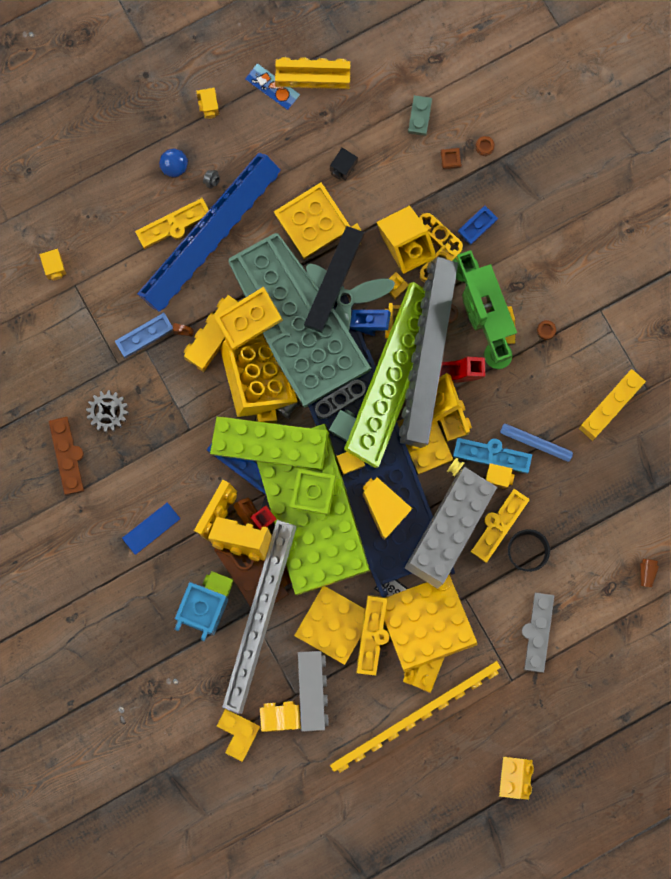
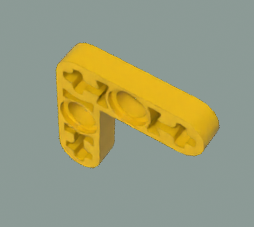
[419,213,463,282]

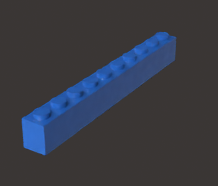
[137,153,281,312]

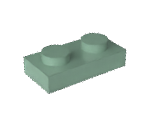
[408,95,432,136]

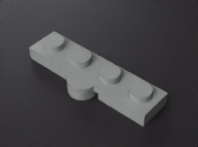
[522,593,554,673]

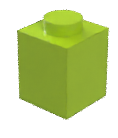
[203,571,234,598]

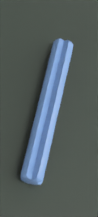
[500,424,573,462]

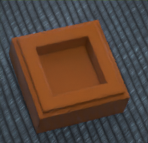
[440,148,461,169]

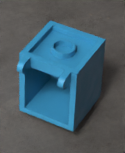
[175,582,228,641]

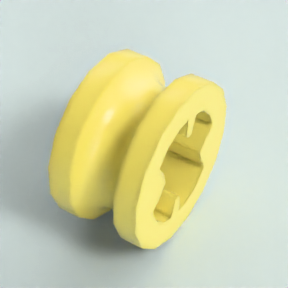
[447,458,464,477]

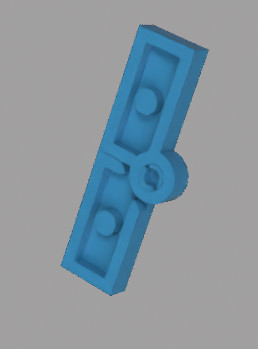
[453,438,532,474]

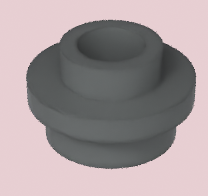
[203,170,220,188]

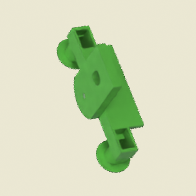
[453,250,517,369]

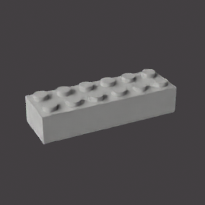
[405,467,497,588]

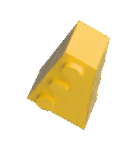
[208,517,272,561]

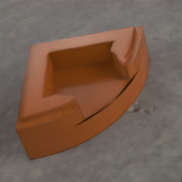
[173,323,194,337]

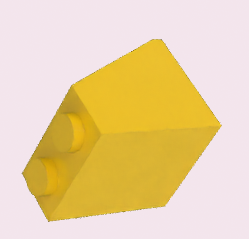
[376,206,437,274]
[362,477,412,540]

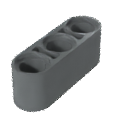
[315,380,366,419]

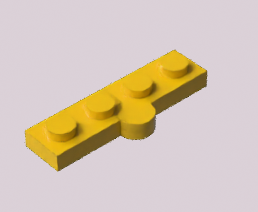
[135,198,209,249]
[470,489,530,563]
[356,595,389,676]

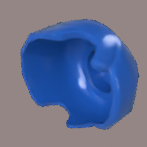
[159,148,188,177]

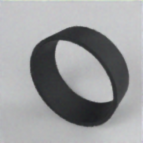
[508,529,550,572]

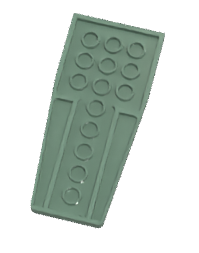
[229,233,371,408]

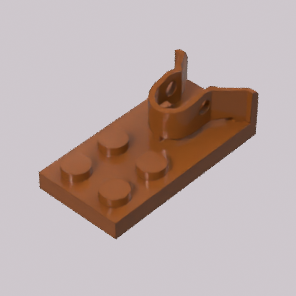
[214,548,289,607]

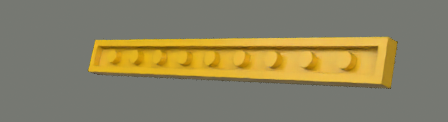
[330,661,501,773]

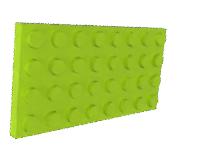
[257,424,370,595]

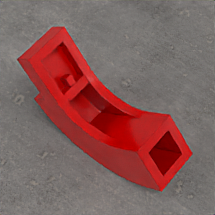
[440,357,485,383]

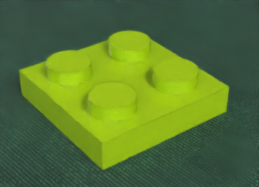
[290,469,337,515]

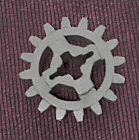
[86,390,129,433]

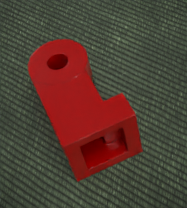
[250,506,277,530]

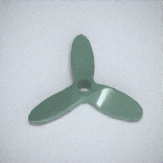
[306,264,395,331]

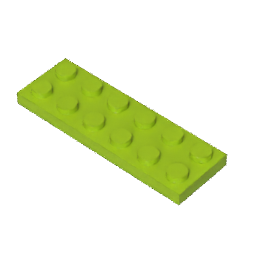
[210,416,329,470]

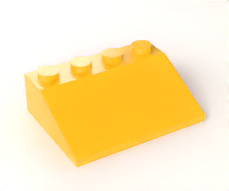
[220,334,298,417]

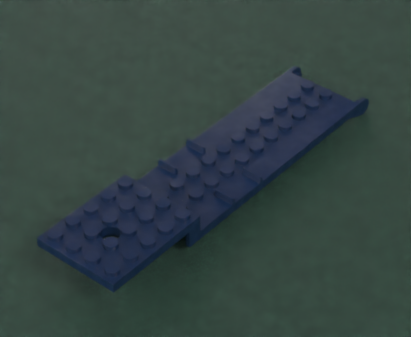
[308,286,455,597]

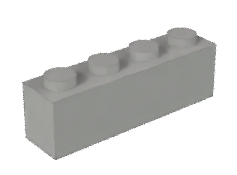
[298,651,329,731]

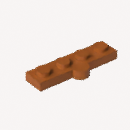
[49,417,84,495]

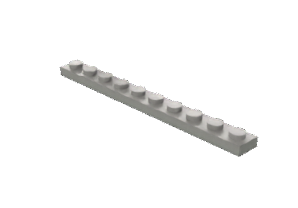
[222,520,297,714]

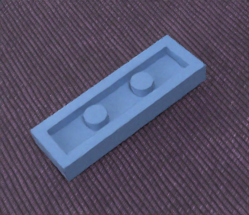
[115,313,173,358]

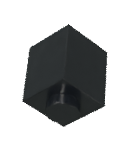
[330,148,358,181]

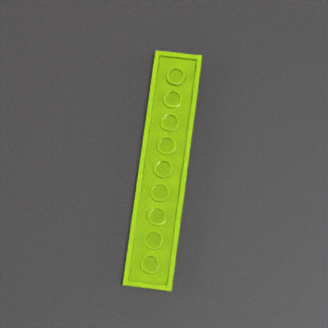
[344,282,425,468]

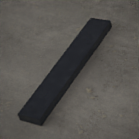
[304,226,364,333]

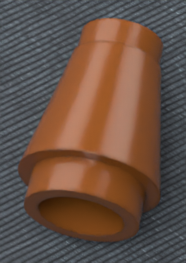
[640,558,659,587]

